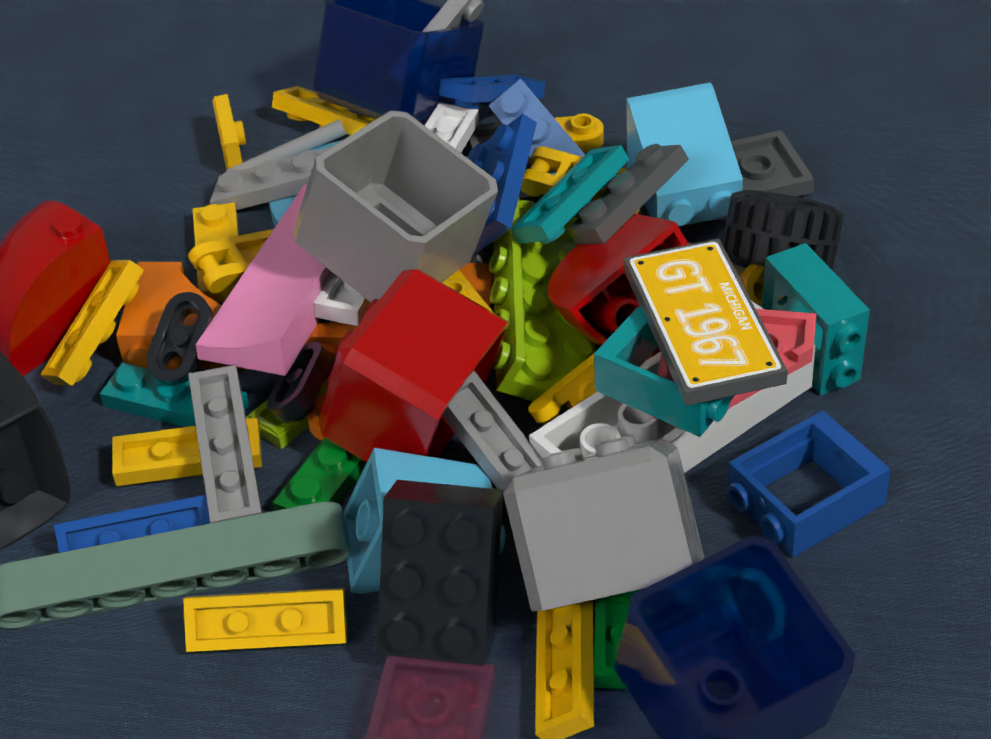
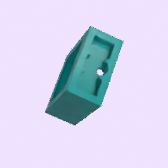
[761,243,870,396]
[594,305,735,437]

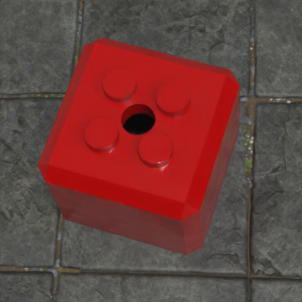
[318,269,510,462]

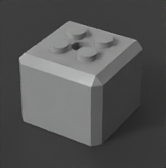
[294,110,498,302]
[503,435,705,611]

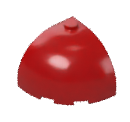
[0,200,122,376]
[547,214,689,357]

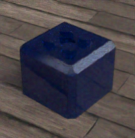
[313,0,484,124]
[613,535,855,739]

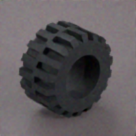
[722,190,844,270]

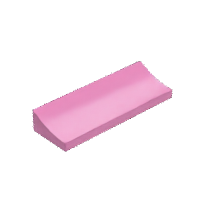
[195,184,332,376]

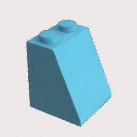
[627,82,743,227]
[343,448,505,594]

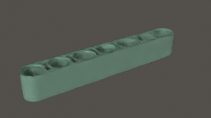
[0,502,351,629]

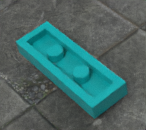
[511,145,629,244]
[100,363,249,427]

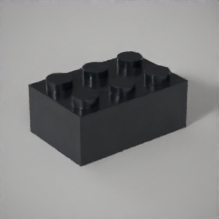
[377,480,503,666]

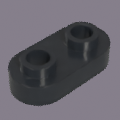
[147,292,214,386]
[267,342,333,423]

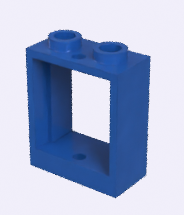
[726,410,891,558]

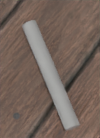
[226,119,346,172]

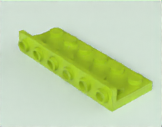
[489,198,597,411]

